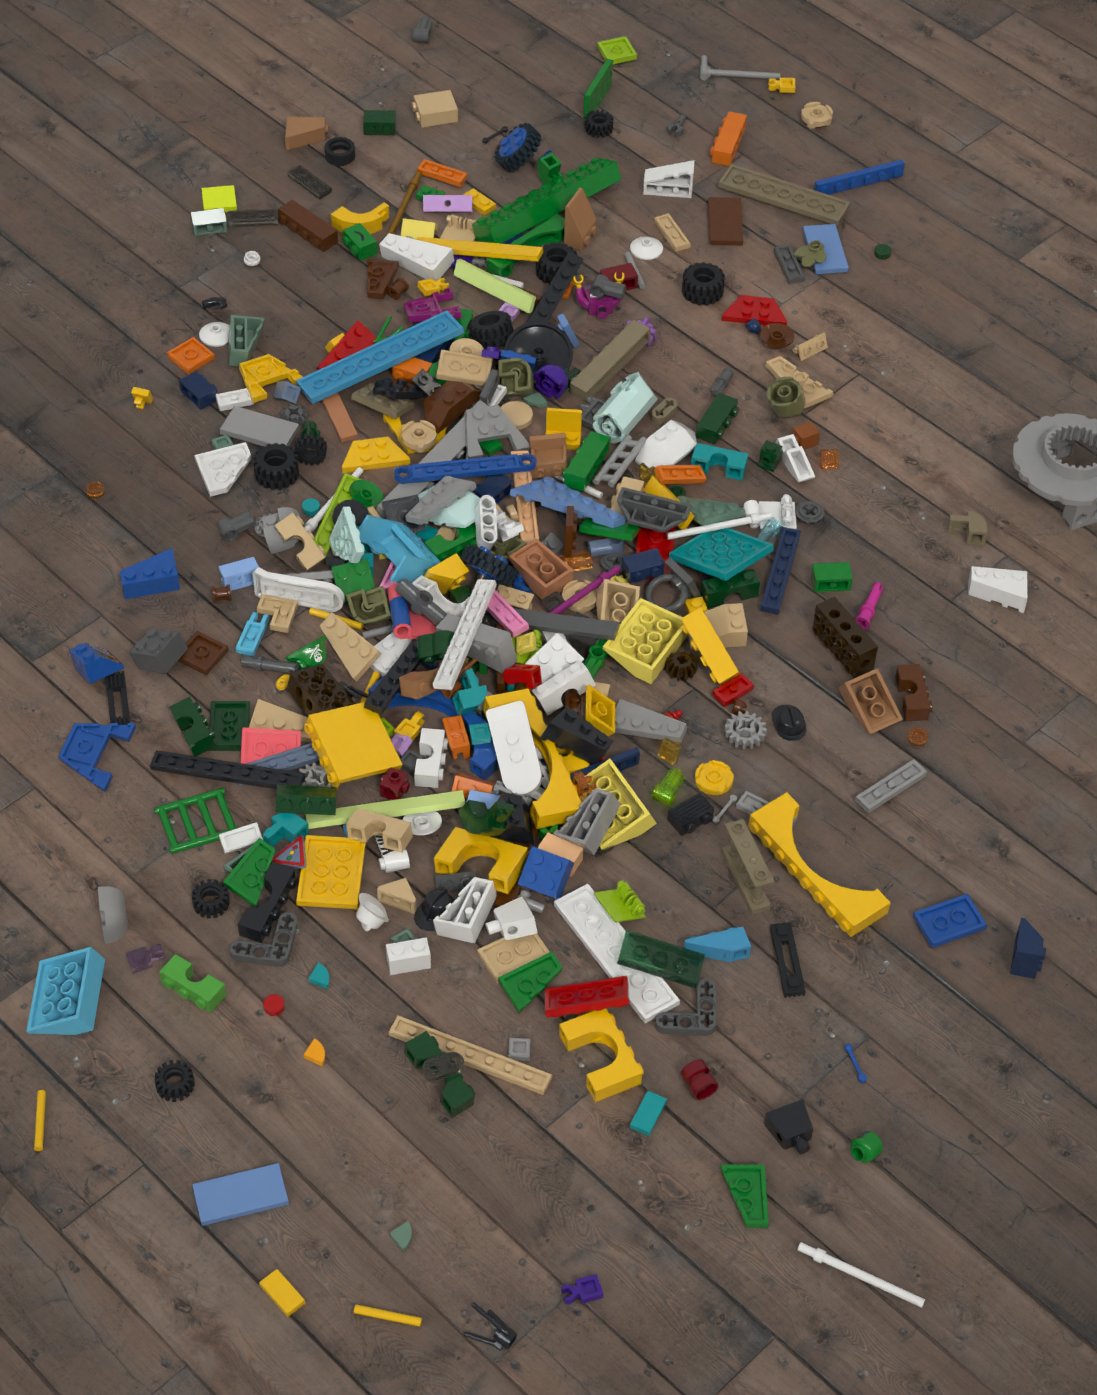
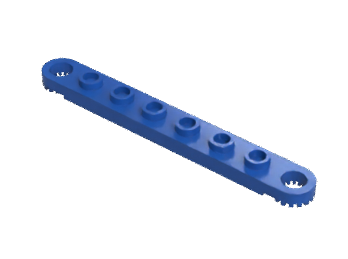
[394,453,536,484]

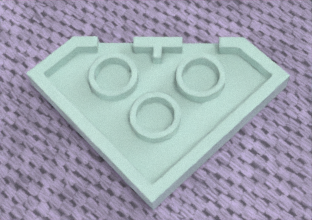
[329,507,364,563]

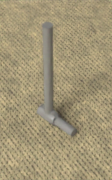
[700,55,780,80]

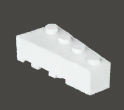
[379,233,454,281]

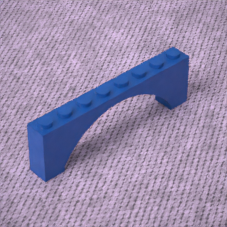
[368,674,499,780]

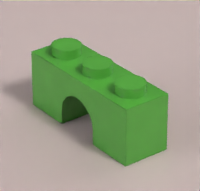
[160,954,226,1013]

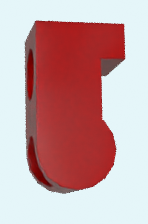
[503,664,542,689]

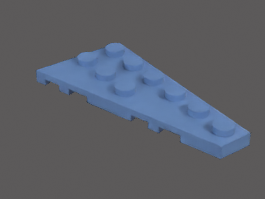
[510,477,626,528]

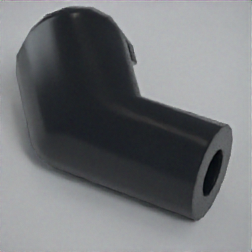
[202,297,227,309]

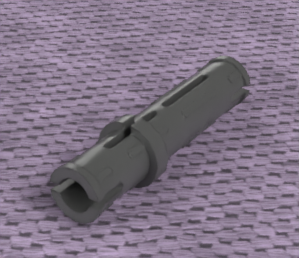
[241,655,299,674]

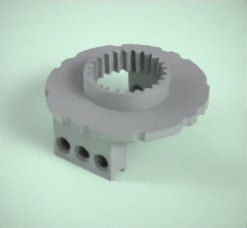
[1012,413,1097,530]

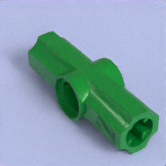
[583,638,609,680]

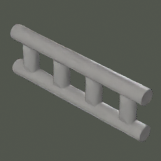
[593,434,647,487]

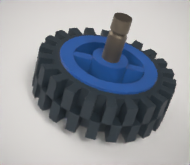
[494,123,542,172]
[460,544,517,591]

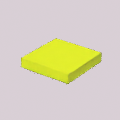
[201,185,237,212]

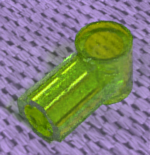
[651,768,685,807]

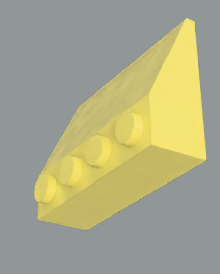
[603,598,688,684]
[574,758,657,850]

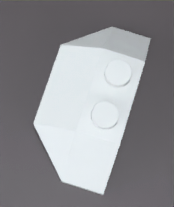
[635,420,697,471]

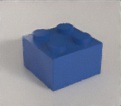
[518,846,574,900]

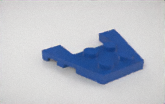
[58,723,136,792]

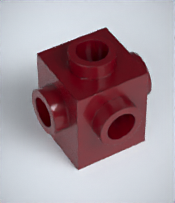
[380,767,410,800]

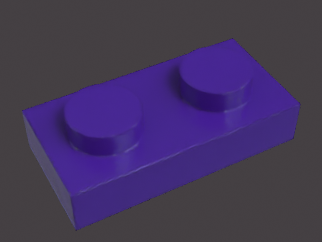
[481,346,501,359]

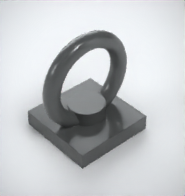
[645,557,702,612]

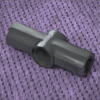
[395,578,447,626]

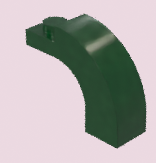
[458,800,515,837]

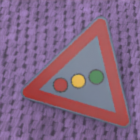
[270,835,306,869]

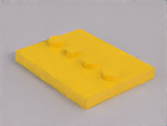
[296,835,366,909]

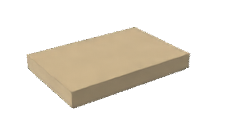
[436,350,493,386]
[477,933,549,984]

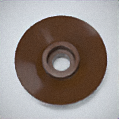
[760,323,794,348]

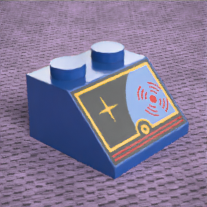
[69,643,124,684]

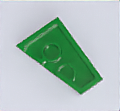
[223,838,276,908]
[498,951,563,1013]
[720,1165,769,1228]

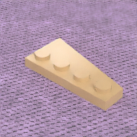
[766,356,833,409]
[320,612,382,682]
[249,699,312,743]

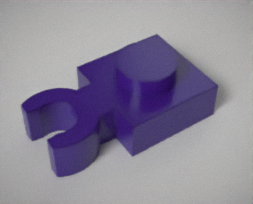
[561,1274,603,1304]

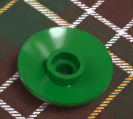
[349,480,384,509]

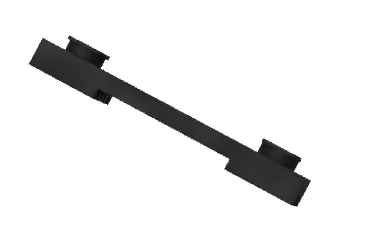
[105,671,130,738]
[770,923,806,998]

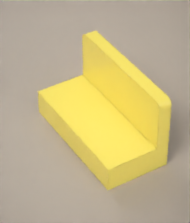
[401,218,438,240]

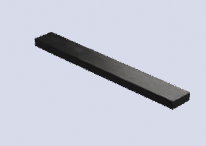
[150,750,305,789]

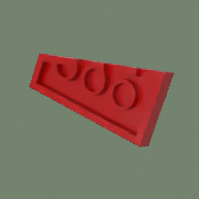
[316,320,376,370]

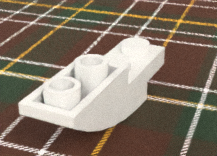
[483,509,524,542]

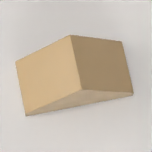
[377,878,416,914]

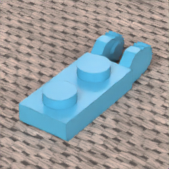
[236,612,269,657]

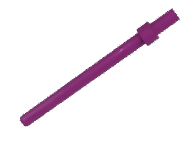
[532,565,621,631]

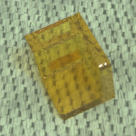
[639,463,663,485]

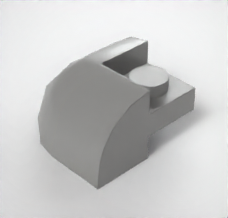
[262,507,303,554]
[98,886,128,944]

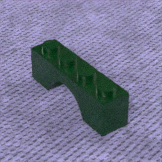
[404,1031,475,1118]

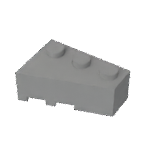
[553,788,621,855]

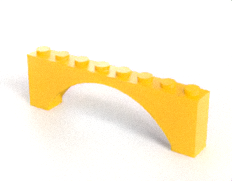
[483,689,583,829]
[748,792,891,937]

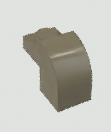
[948,511,987,545]

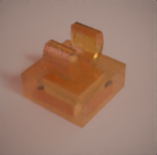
[820,449,839,469]
[572,772,596,800]

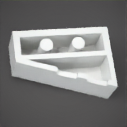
[433,877,497,943]

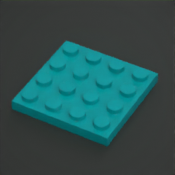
[669,528,774,581]

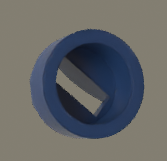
[746,318,761,333]

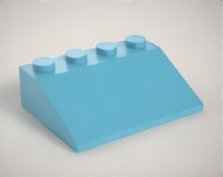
[26,947,105,1035]

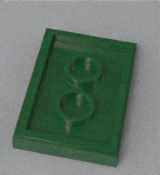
[209,701,250,751]

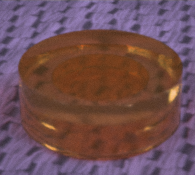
[86,481,105,499]
[908,727,928,747]

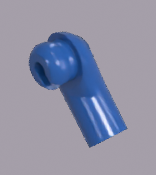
[513,572,532,593]

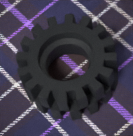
[585,110,614,138]
[294,433,327,466]
[192,879,230,919]
[155,1060,195,1102]

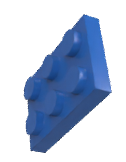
[913,894,987,948]

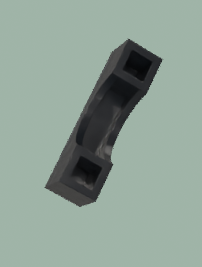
[238,862,297,943]

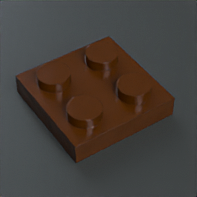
[564,506,578,557]
[178,631,229,676]

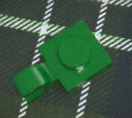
[416,185,445,201]

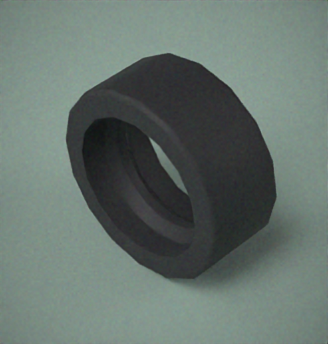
[324,137,355,166]

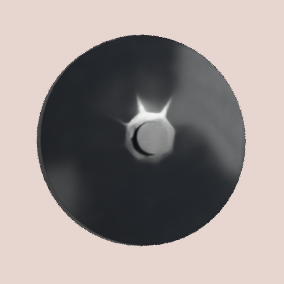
[504,322,573,386]

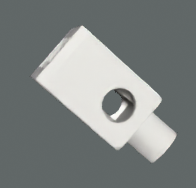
[485,897,538,940]

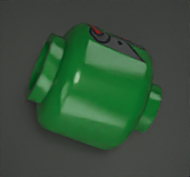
[850,1131,883,1163]

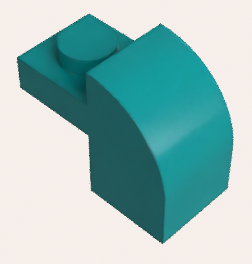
[452,669,487,716]
[263,813,309,847]

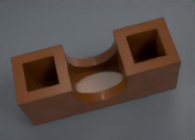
[895,664,932,722]

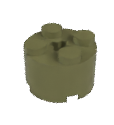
[767,377,806,417]

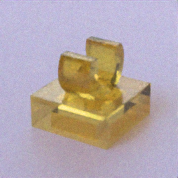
[657,737,682,765]

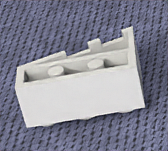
[643,160,695,198]
[968,566,1027,613]

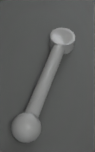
[712,795,737,824]

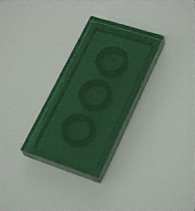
[617,930,705,989]

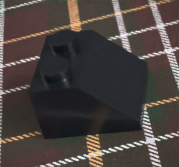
[497,792,535,845]

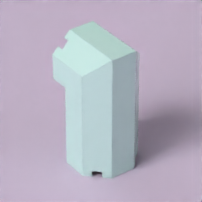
[593,372,658,444]

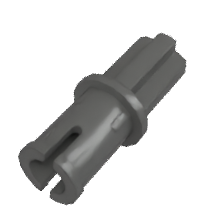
[711,368,734,396]

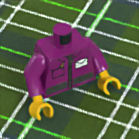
[572,273,624,319]

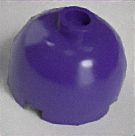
[534,364,568,399]

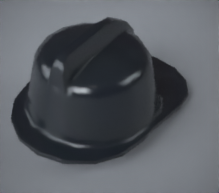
[772,705,806,741]
[414,888,455,931]

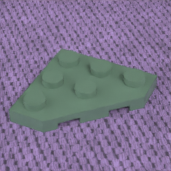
[677,496,745,526]

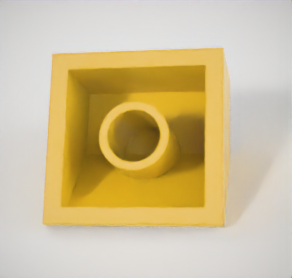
[424,553,469,594]
[585,685,615,736]

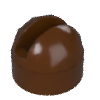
[732,699,747,715]

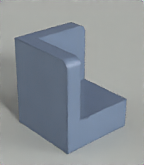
[273,381,301,404]

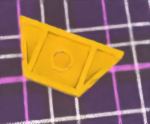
[342,436,410,473]

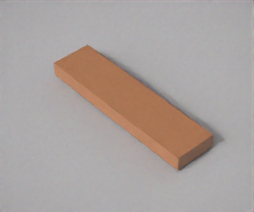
[321,392,358,443]

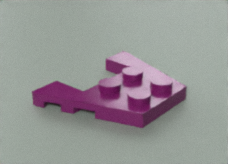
[404,287,462,323]

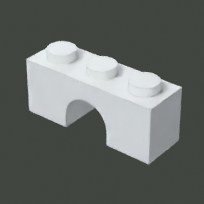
[532,660,596,716]
[414,728,448,788]

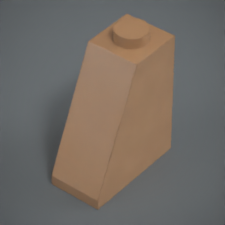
[285,117,329,150]

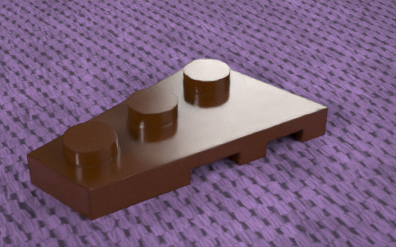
[367,259,399,299]

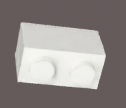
[386,937,431,975]

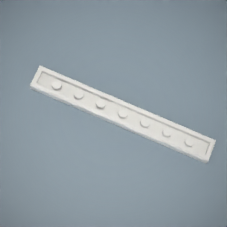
[433,579,497,690]

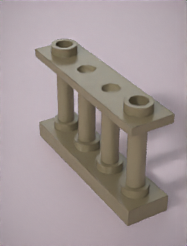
[721,819,774,915]

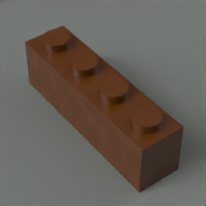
[278,199,338,252]

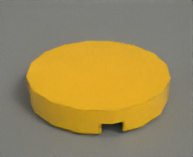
[694,760,734,795]

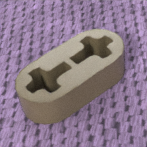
[651,398,678,425]

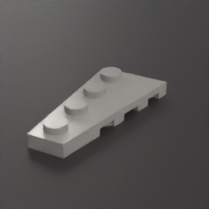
[405,476,476,525]
[615,699,687,743]

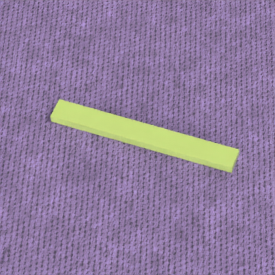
[306,790,465,829]

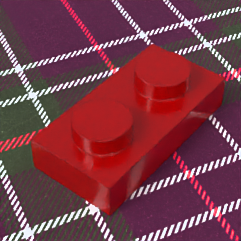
[712,673,754,707]

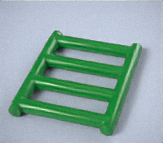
[154,788,239,854]

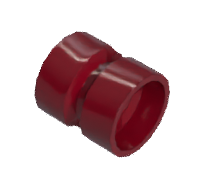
[680,1059,719,1100]

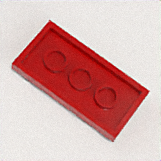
[636,526,676,582]
[545,976,630,1018]

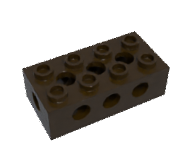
[812,597,878,678]
[286,664,356,716]

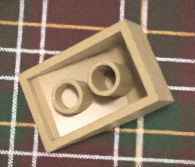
[596,579,640,624]
[688,603,748,650]

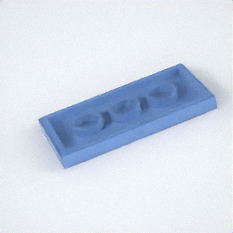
[803,224,849,274]
[192,1163,289,1226]

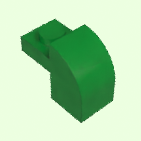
[537,152,563,184]

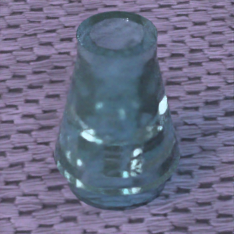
[756,517,783,542]

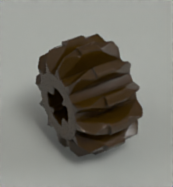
[666,650,698,682]

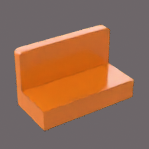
[451,773,496,799]

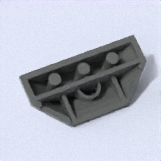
[617,487,692,533]

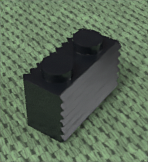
[667,793,714,836]

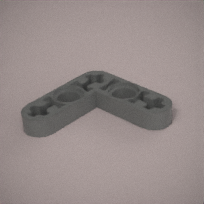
[229,912,298,967]
[655,978,716,1036]

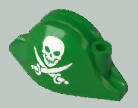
[285,635,327,670]

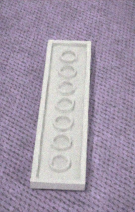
[554,884,680,1023]

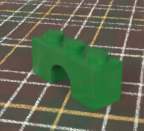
[424,523,476,562]

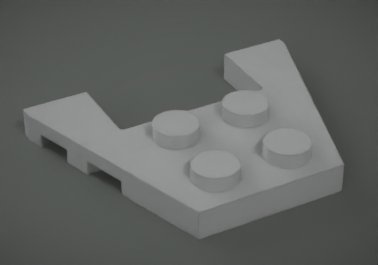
[464,405,531,459]

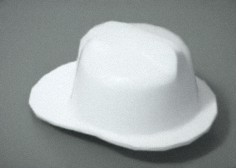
[356,893,389,932]

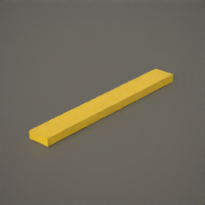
[417,237,543,262]

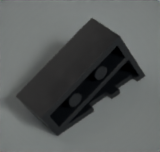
[540,707,614,765]

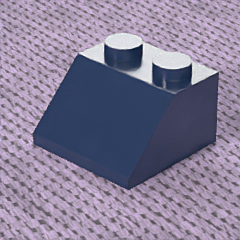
[1010,918,1046,979]

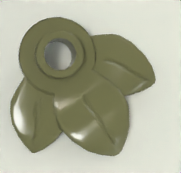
[794,240,826,267]

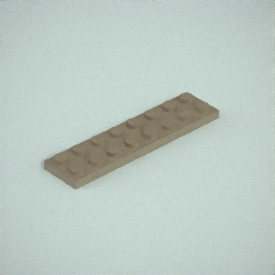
[718,164,850,226]

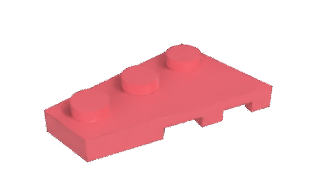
[240,727,301,764]

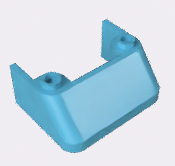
[359,515,440,583]

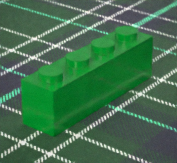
[562,431,611,492]

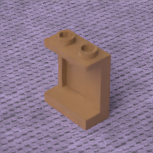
[530,433,567,479]

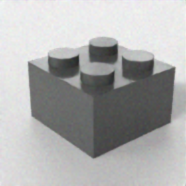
[129,628,188,674]

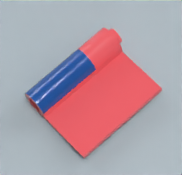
[387,583,437,639]

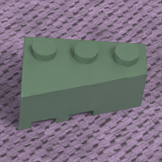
[229,315,265,367]

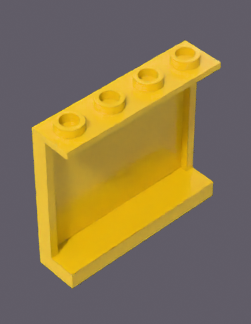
[304,702,403,789]

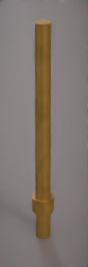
[386,171,422,236]

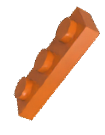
[417,159,467,187]
[654,465,707,484]

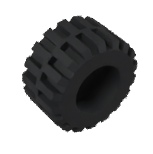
[536,243,577,285]
[682,262,725,306]
[469,311,514,349]
[253,443,299,490]

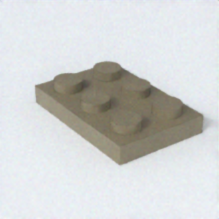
[351,383,415,419]

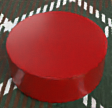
[263,994,285,1016]

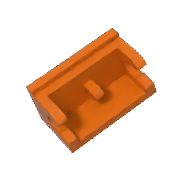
[442,715,470,760]

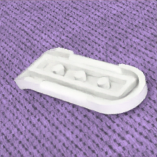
[253,567,345,612]
[486,701,542,796]

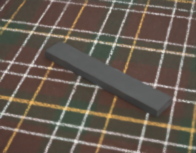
[513,608,620,641]

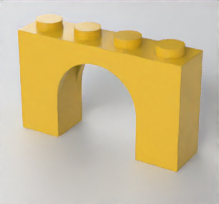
[434,827,528,894]
[559,1008,644,1102]

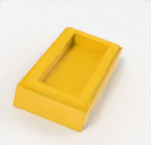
[259,1269,306,1317]

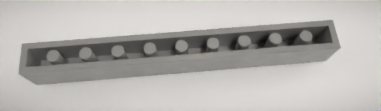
[376,400,487,519]

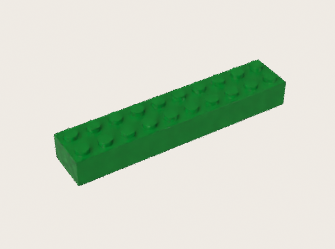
[472,157,622,244]

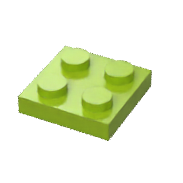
[597,36,637,65]

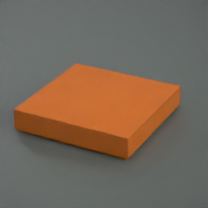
[166,337,215,375]

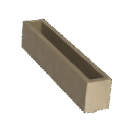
[570,320,651,403]

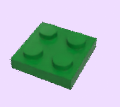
[331,558,375,603]

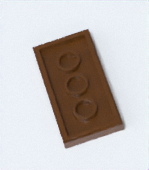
[708,197,743,245]

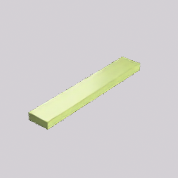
[453,259,536,313]

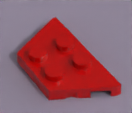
[722,295,787,326]

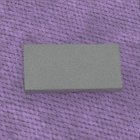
[220,406,299,447]

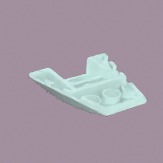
[418,485,487,528]

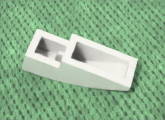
[776,434,815,483]

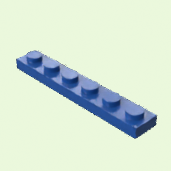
[814,160,905,195]

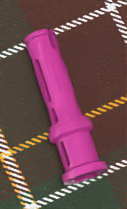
[855,582,884,630]

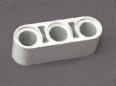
[475,495,497,550]

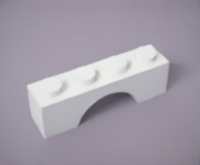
[412,575,483,623]

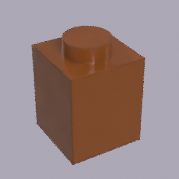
[792,421,820,450]

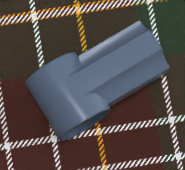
[587,537,624,557]

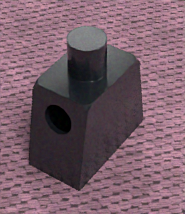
[764,1099,813,1154]

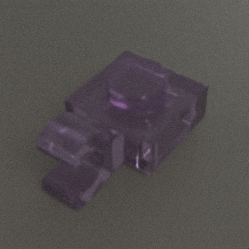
[126,944,165,974]

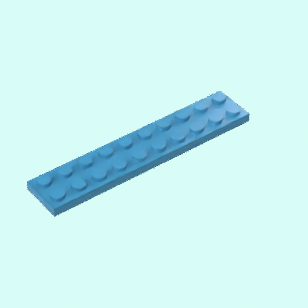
[296,310,464,404]

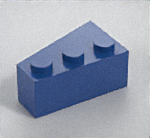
[120,548,180,599]

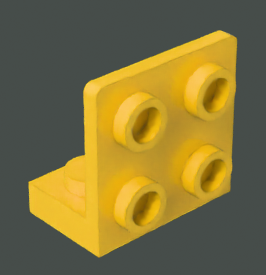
[546,408,582,450]

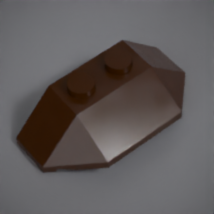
[424,381,482,434]

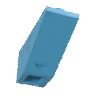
[683,926,751,962]

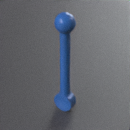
[844,1044,867,1083]

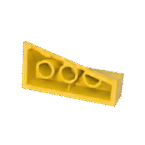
[681,607,740,685]

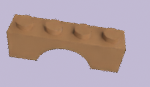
[399,657,469,699]

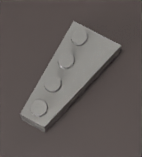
[436,613,517,674]

